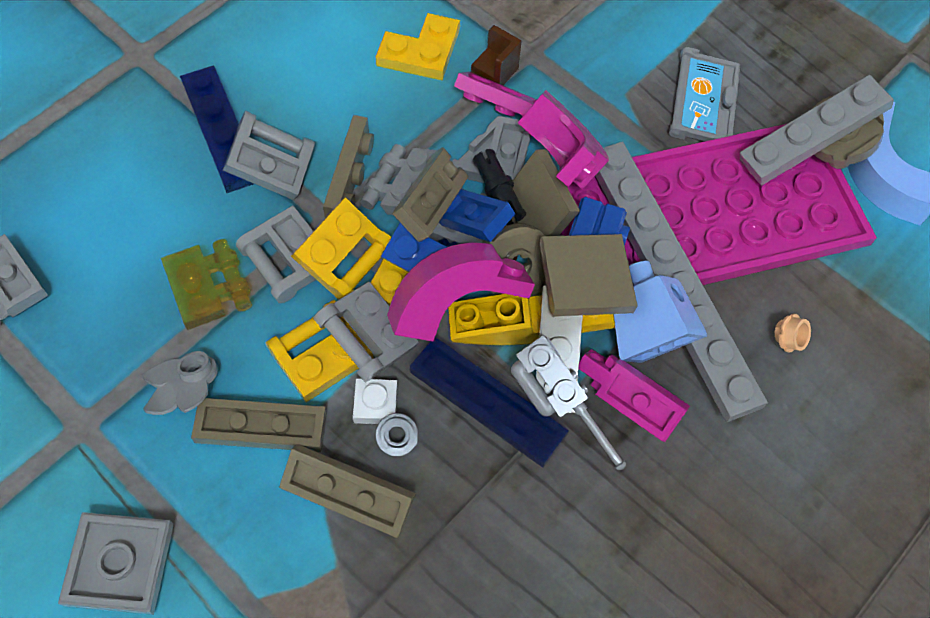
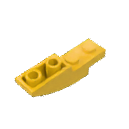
[448,294,615,345]

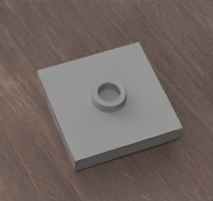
[58,512,174,615]

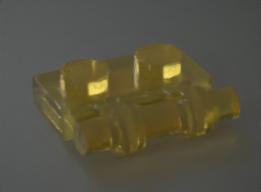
[161,239,252,330]

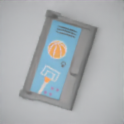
[669,47,740,141]

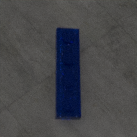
[180,65,254,193]
[410,337,569,468]

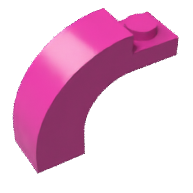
[518,90,609,190]
[387,243,535,341]

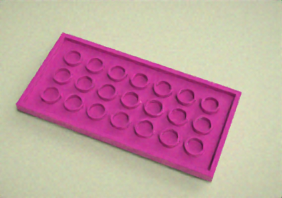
[559,124,877,285]

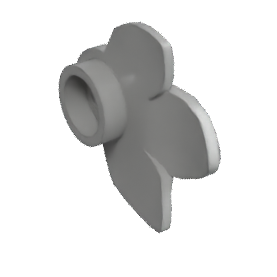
[142,351,218,415]

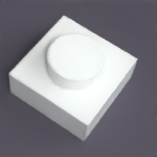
[353,379,398,424]

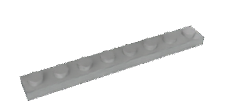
[595,142,768,423]

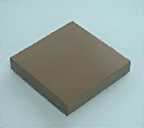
[512,149,580,236]
[539,234,638,317]

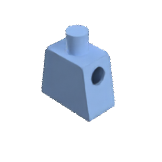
[614,261,707,363]

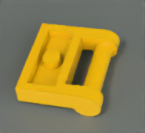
[291,197,391,300]
[265,300,374,403]

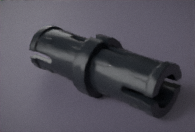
[473,149,527,225]

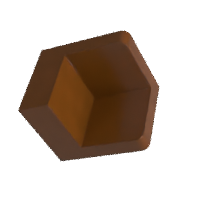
[471,25,522,85]

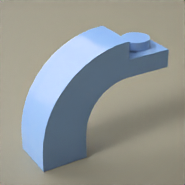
[848,102,930,226]

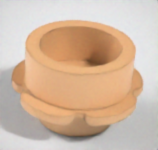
[775,313,811,353]

